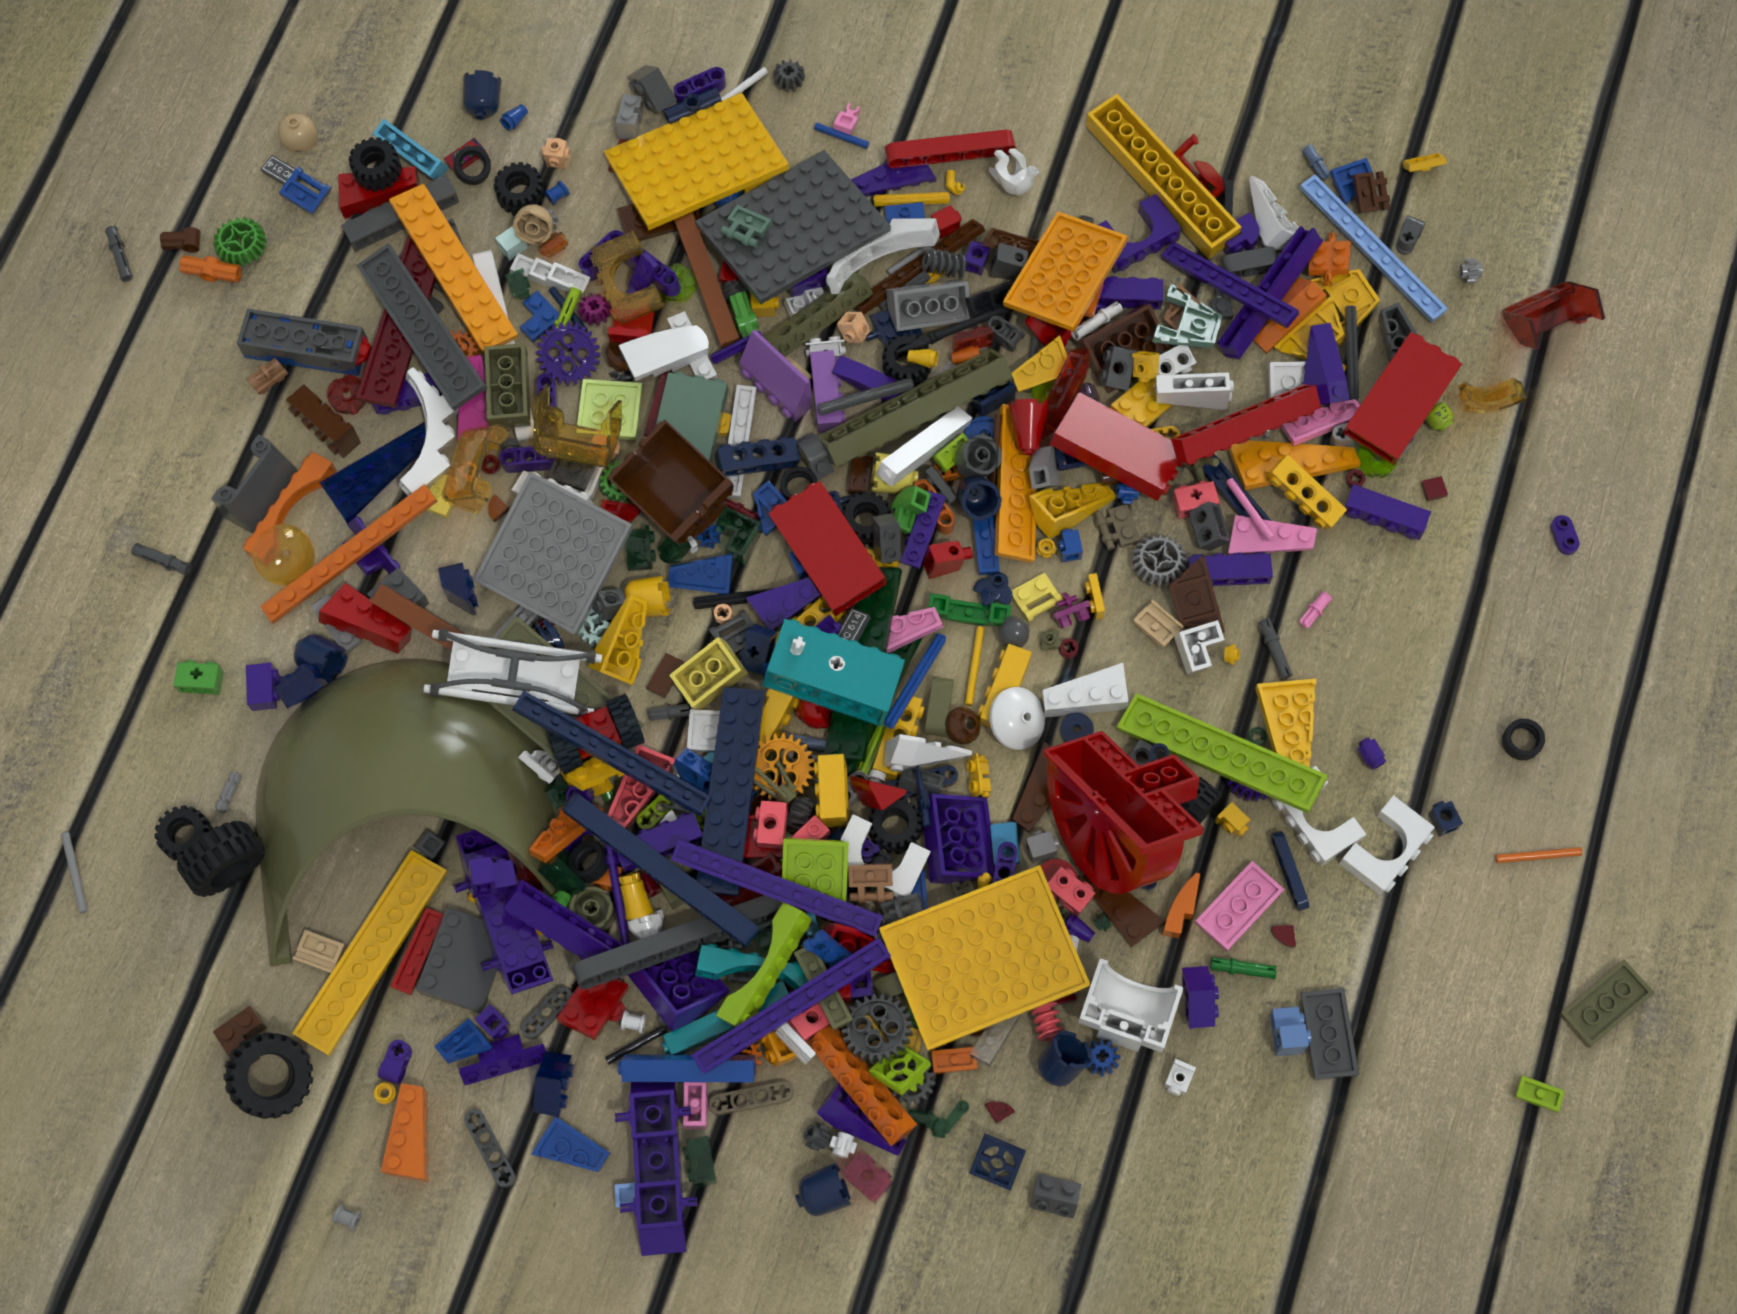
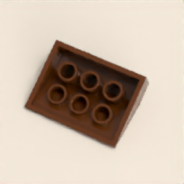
[1076,303,1172,393]

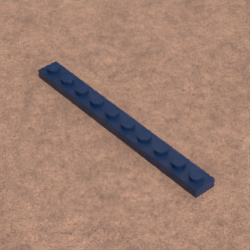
[512,690,711,816]

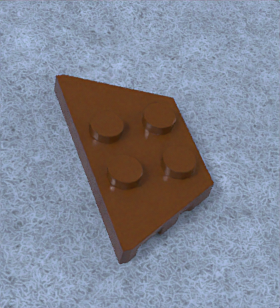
[1169,555,1225,633]

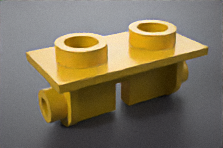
[966,753,992,798]

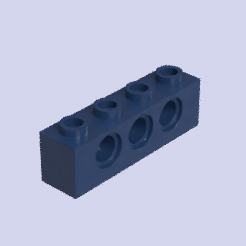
[714,436,801,477]

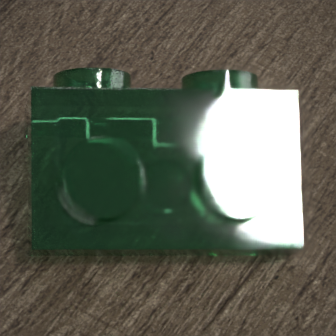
[626,524,656,571]

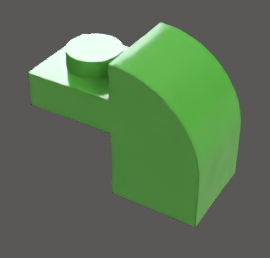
[891,486,931,534]

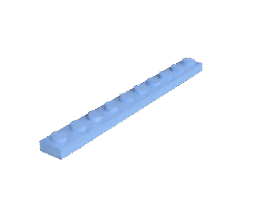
[1300,175,1448,323]

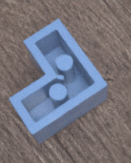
[1270,1007,1311,1056]

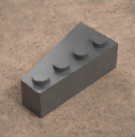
[1378,302,1417,363]

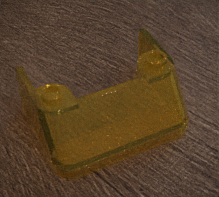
[533,386,622,467]

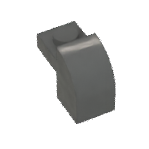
[796,432,834,480]

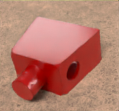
[923,541,973,579]

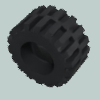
[348,137,402,192]
[494,162,545,216]
[882,334,931,387]
[841,491,891,547]
[1180,776,1221,824]
[869,797,922,854]
[154,805,213,861]

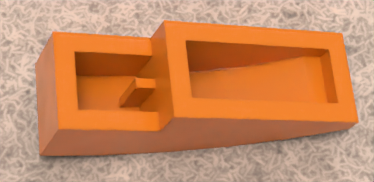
[1162,873,1200,939]

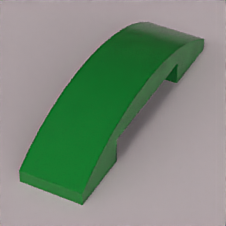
[928,593,1012,626]

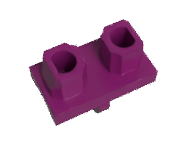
[1050,592,1090,629]

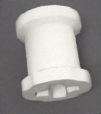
[621,1010,647,1034]

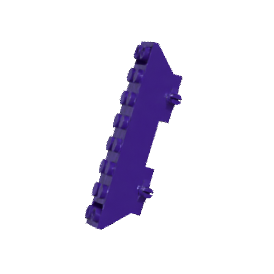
[453,830,554,995]
[615,1082,697,1256]

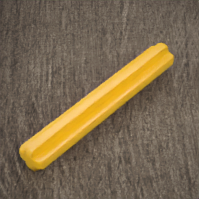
[873,192,950,206]

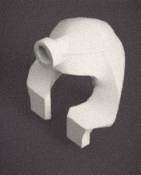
[988,148,1039,196]

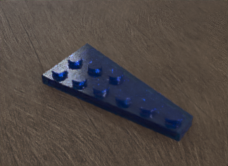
[320,422,426,524]

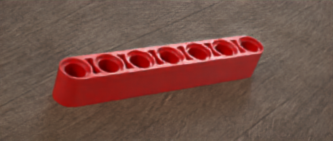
[884,129,1016,168]

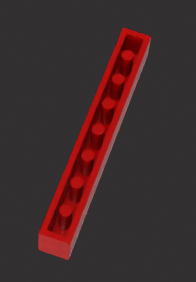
[1171,384,1321,465]

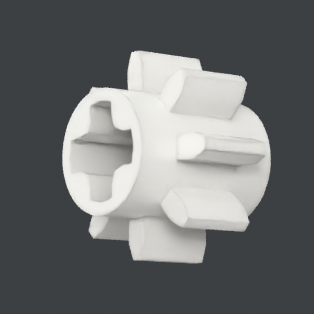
[829,1132,857,1159]

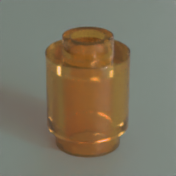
[538,232,568,258]

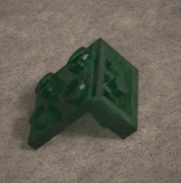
[537,848,586,897]

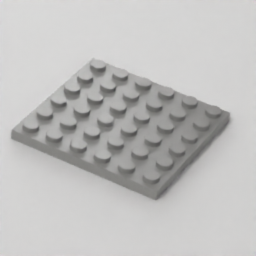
[473,471,634,635]

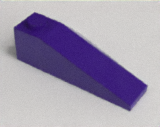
[1302,323,1350,405]

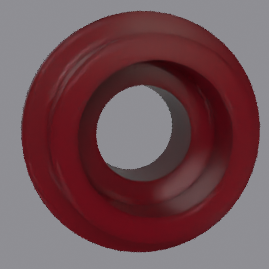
[480,455,501,474]

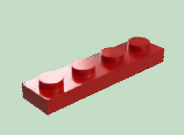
[390,908,444,996]

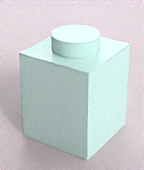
[495,226,528,261]

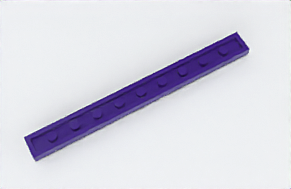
[671,839,883,937]
[692,938,891,1075]

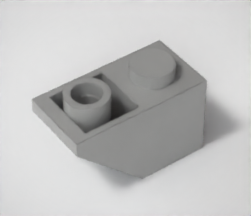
[1029,446,1060,489]

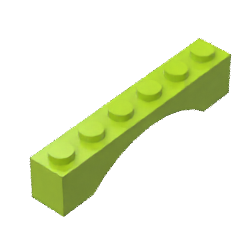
[716,902,812,1027]

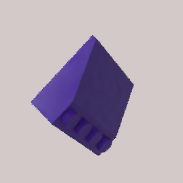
[923,794,995,884]
[628,950,730,1031]

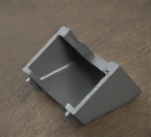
[211,434,298,533]

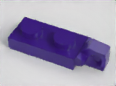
[624,252,659,303]

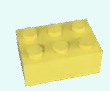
[669,637,748,710]

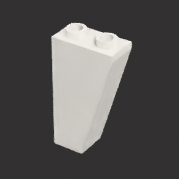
[1155,372,1234,410]

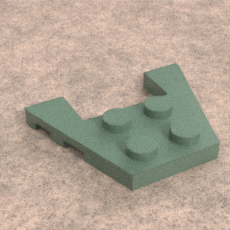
[1152,284,1223,348]

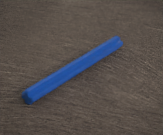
[884,633,946,729]

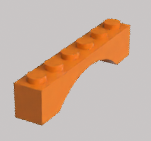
[243,451,337,567]

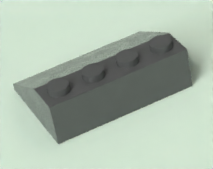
[416,908,497,1013]

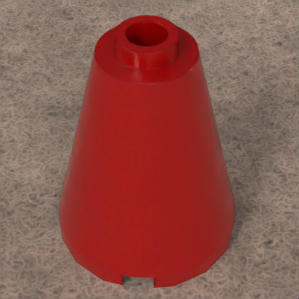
[1009,399,1049,455]

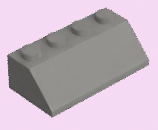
[886,279,971,331]

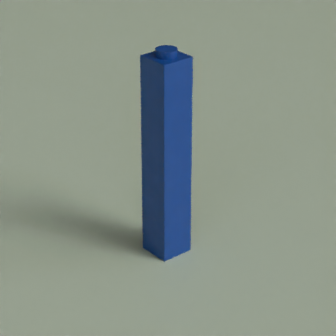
[618,1055,756,1082]

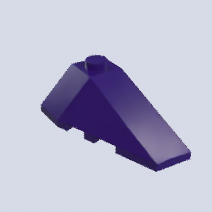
[817,1082,906,1156]

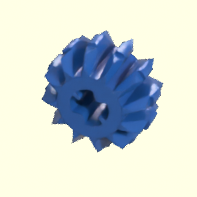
[1086,1038,1121,1077]

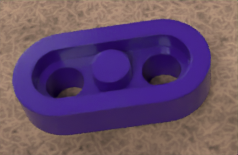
[1550,515,1580,555]

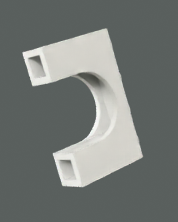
[1272,766,1366,867]
[1339,795,1435,896]
[840,814,931,898]

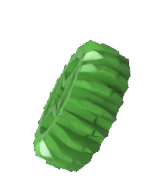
[213,216,267,267]

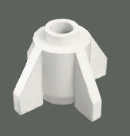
[627,909,664,940]

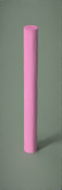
[1226,478,1275,542]

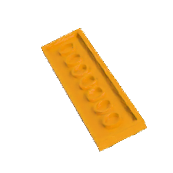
[995,404,1037,563]

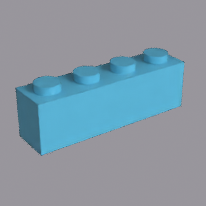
[373,119,449,180]

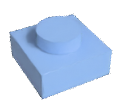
[615,1183,635,1208]

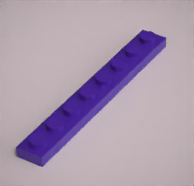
[1161,242,1299,328]

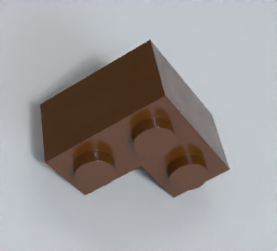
[213,1006,267,1064]

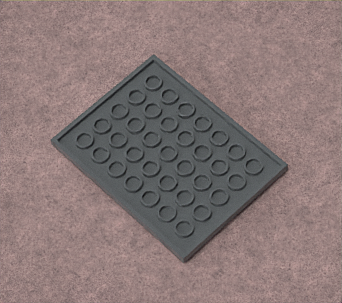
[695,150,891,304]

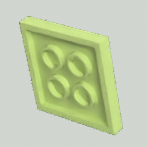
[576,379,643,440]

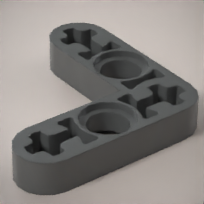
[521,987,603,1040]

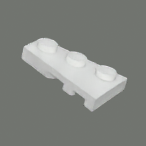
[1268,362,1306,398]

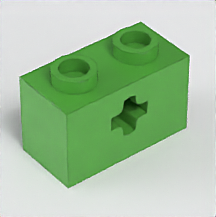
[173,660,224,695]

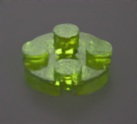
[658,263,696,303]
[1357,445,1397,478]

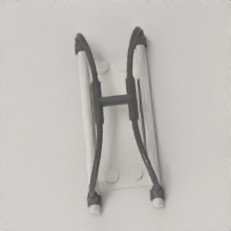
[423,629,602,717]

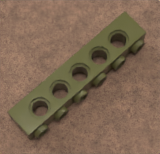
[763,272,873,357]

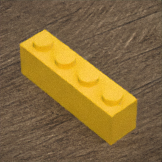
[977,644,1032,728]

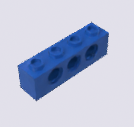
[674,748,756,800]

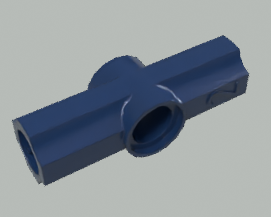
[663,87,722,124]

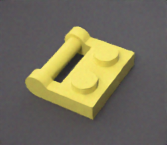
[1012,573,1063,622]

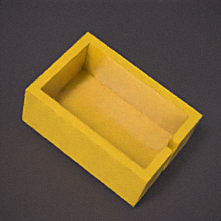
[814,754,849,827]

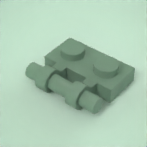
[721,205,771,248]

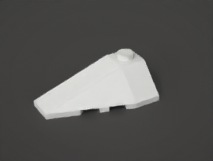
[1249,176,1299,251]
[884,734,972,772]

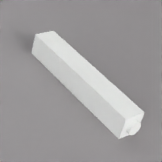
[877,406,972,487]

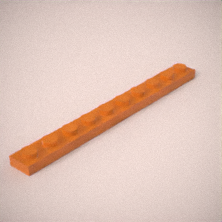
[260,484,438,624]

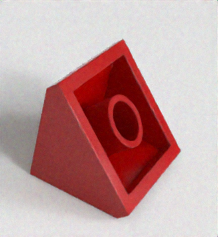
[849,776,907,810]

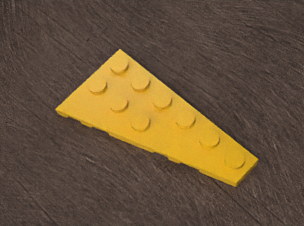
[1255,678,1317,767]

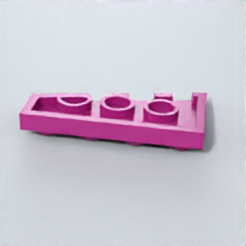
[457,355,497,441]

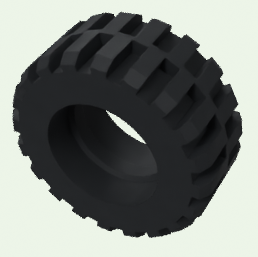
[177,821,264,897]
[224,1032,313,1119]

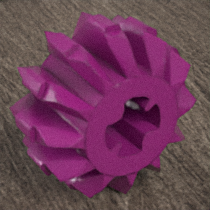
[578,293,612,326]

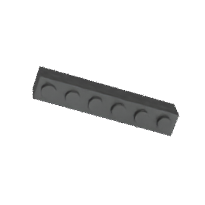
[341,175,459,252]

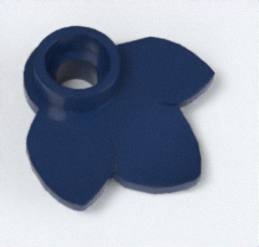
[973,572,1013,607]

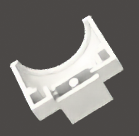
[1078,959,1183,1053]

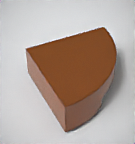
[488,494,509,523]

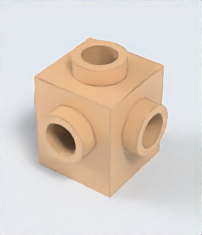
[542,138,571,169]
[837,312,871,343]

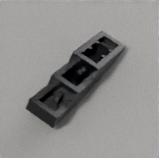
[965,279,1016,317]

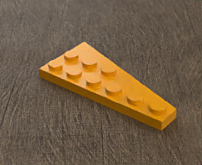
[1228,440,1361,490]

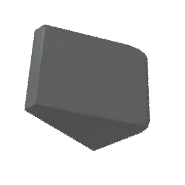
[413,829,445,859]

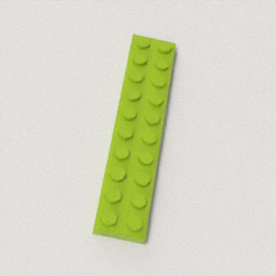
[1117,693,1328,814]

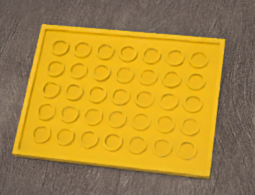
[603,92,790,230]
[879,865,1091,1051]

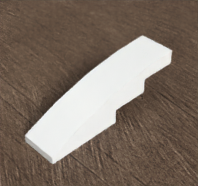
[510,253,590,295]

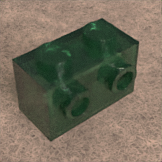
[683,1136,718,1188]

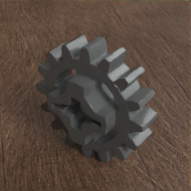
[888,1059,935,1106]

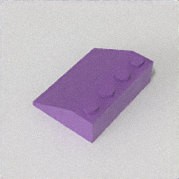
[739,329,812,422]

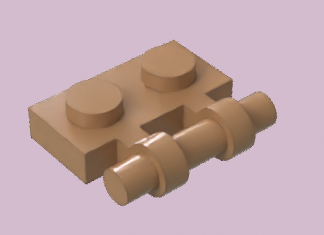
[848,863,894,903]

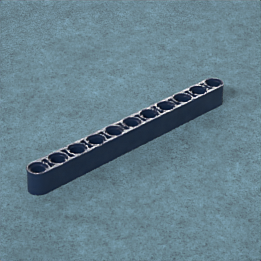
[562,793,760,947]

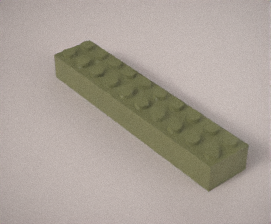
[817,348,1013,467]

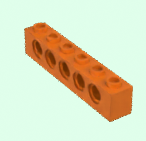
[807,1025,917,1146]

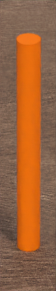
[1495,847,1582,863]

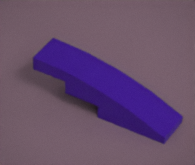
[832,355,905,401]

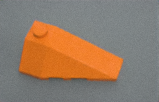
[1253,277,1327,354]

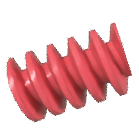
[1031,1001,1064,1042]

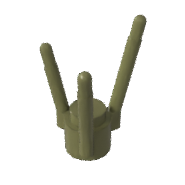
[754,761,797,804]

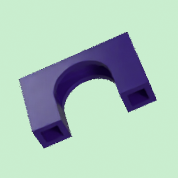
[1098,194,1181,273]

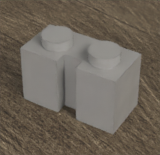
[616,94,644,140]

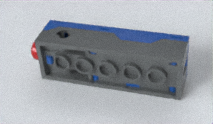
[237,308,372,376]

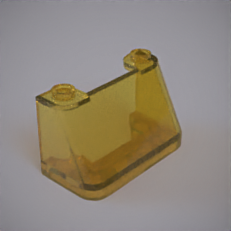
[442,424,511,514]

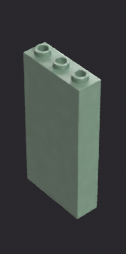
[656,371,729,463]

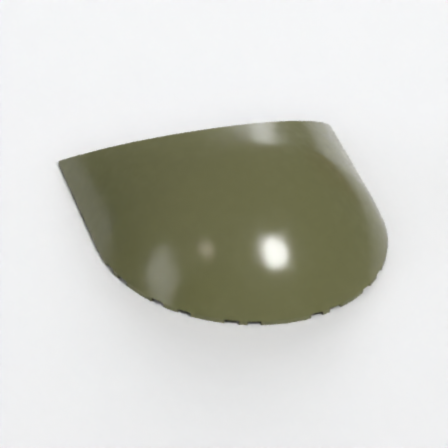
[256,659,568,966]

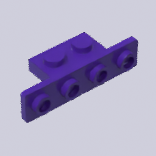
[901,491,946,569]
[343,512,401,576]
[459,1034,549,1085]

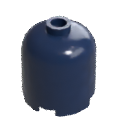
[463,70,502,120]
[957,476,1002,521]
[294,634,348,685]
[1037,1031,1092,1087]
[795,1163,852,1216]

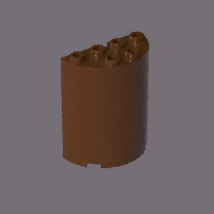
[608,419,734,544]

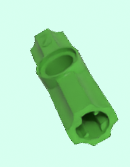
[729,292,759,339]

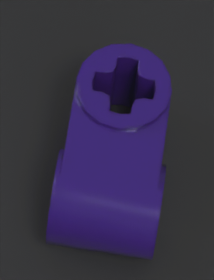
[378,1040,412,1085]

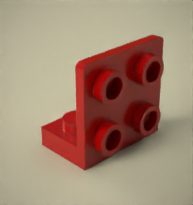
[608,308,654,344]

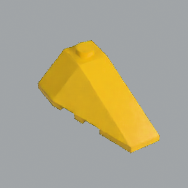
[1029,483,1116,539]

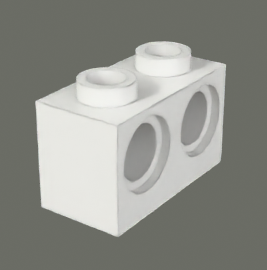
[1158,345,1197,375]

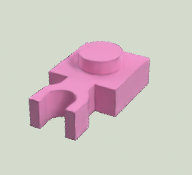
[833,103,860,135]

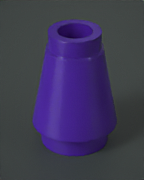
[1064,914,1095,943]

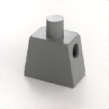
[989,243,1028,280]

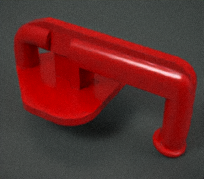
[1173,134,1225,198]

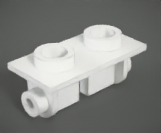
[805,336,846,357]

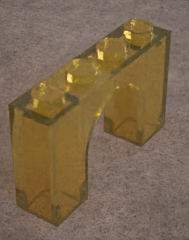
[590,230,665,324]

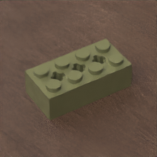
[485,343,531,429]

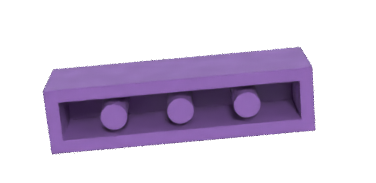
[810,350,845,433]

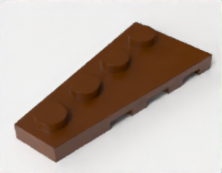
[983,228,1039,255]

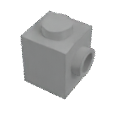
[1025,830,1059,863]

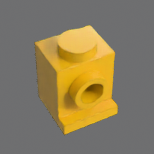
[1132,351,1160,382]
[1215,802,1251,837]

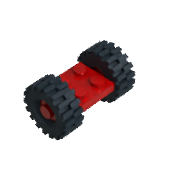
[545,694,645,774]

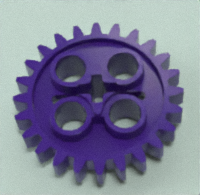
[536,321,601,387]

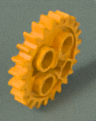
[754,733,815,800]

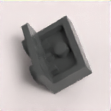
[1030,1173,1081,1218]

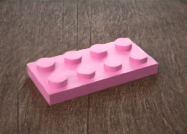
[1195,861,1285,952]

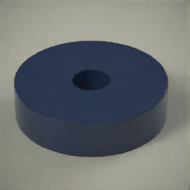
[1060,713,1094,742]

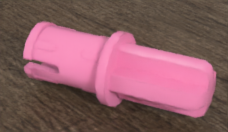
[1299,591,1332,629]

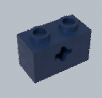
[739,624,778,675]

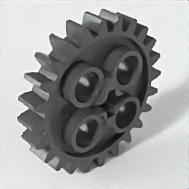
[841,994,913,1064]

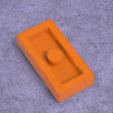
[931,1047,977,1074]

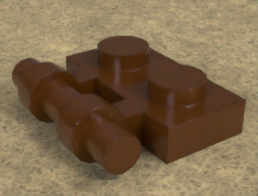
[1352,171,1390,214]

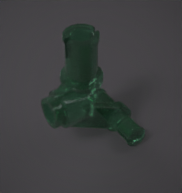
[908,1100,969,1138]

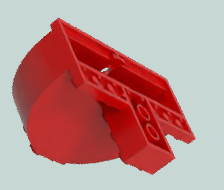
[1043,731,1204,894]

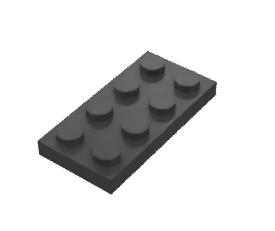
[1300,988,1359,1081]

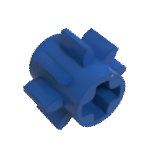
[1116,483,1139,504]
[696,525,722,549]

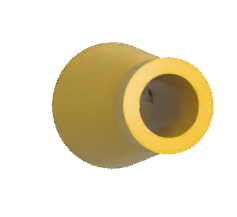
[907,348,938,368]

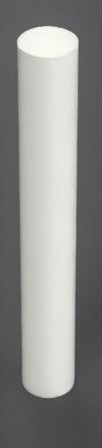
[721,67,768,100]

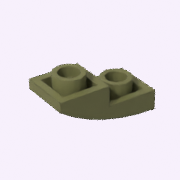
[873,972,904,1000]

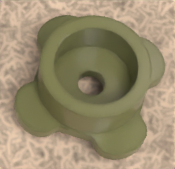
[1039,629,1062,651]

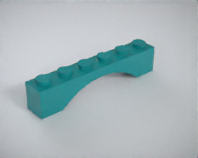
[695,944,807,990]

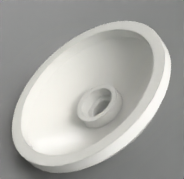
[989,687,1045,750]

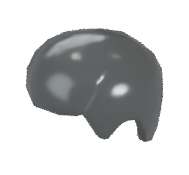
[998,616,1030,648]

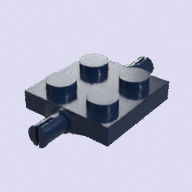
[865,310,923,346]

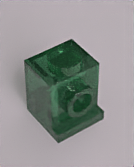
[505,268,531,300]
[658,535,692,564]
[545,774,569,809]

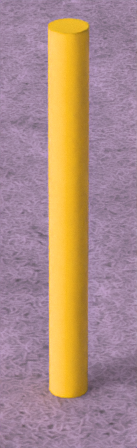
[964,626,985,706]

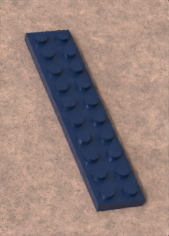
[697,687,766,897]

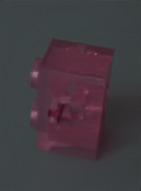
[841,1152,893,1205]

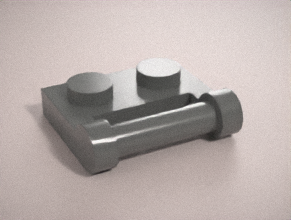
[708,610,754,655]

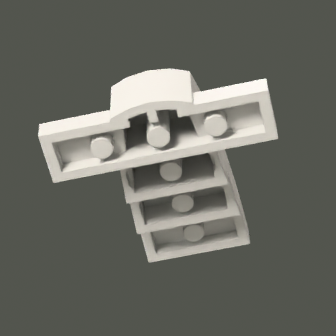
[619,311,717,381]

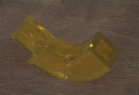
[1458,377,1527,413]

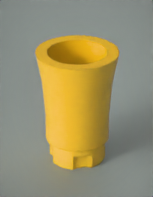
[619,872,654,920]

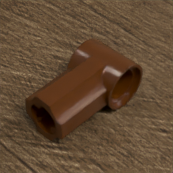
[160,227,201,253]

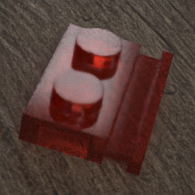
[952,326,993,352]

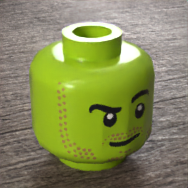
[1425,402,1454,432]

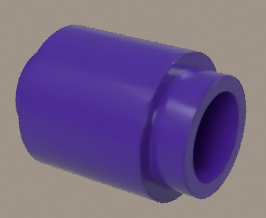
[1357,737,1387,770]

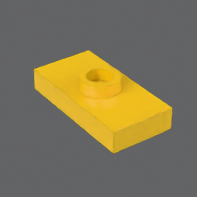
[1402,153,1447,172]

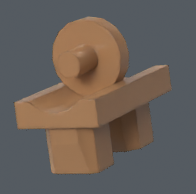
[247,358,288,395]

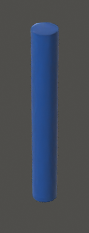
[814,122,869,149]

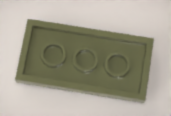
[1559,959,1655,1048]

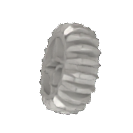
[1131,533,1187,588]

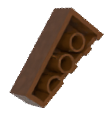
[286,384,361,458]

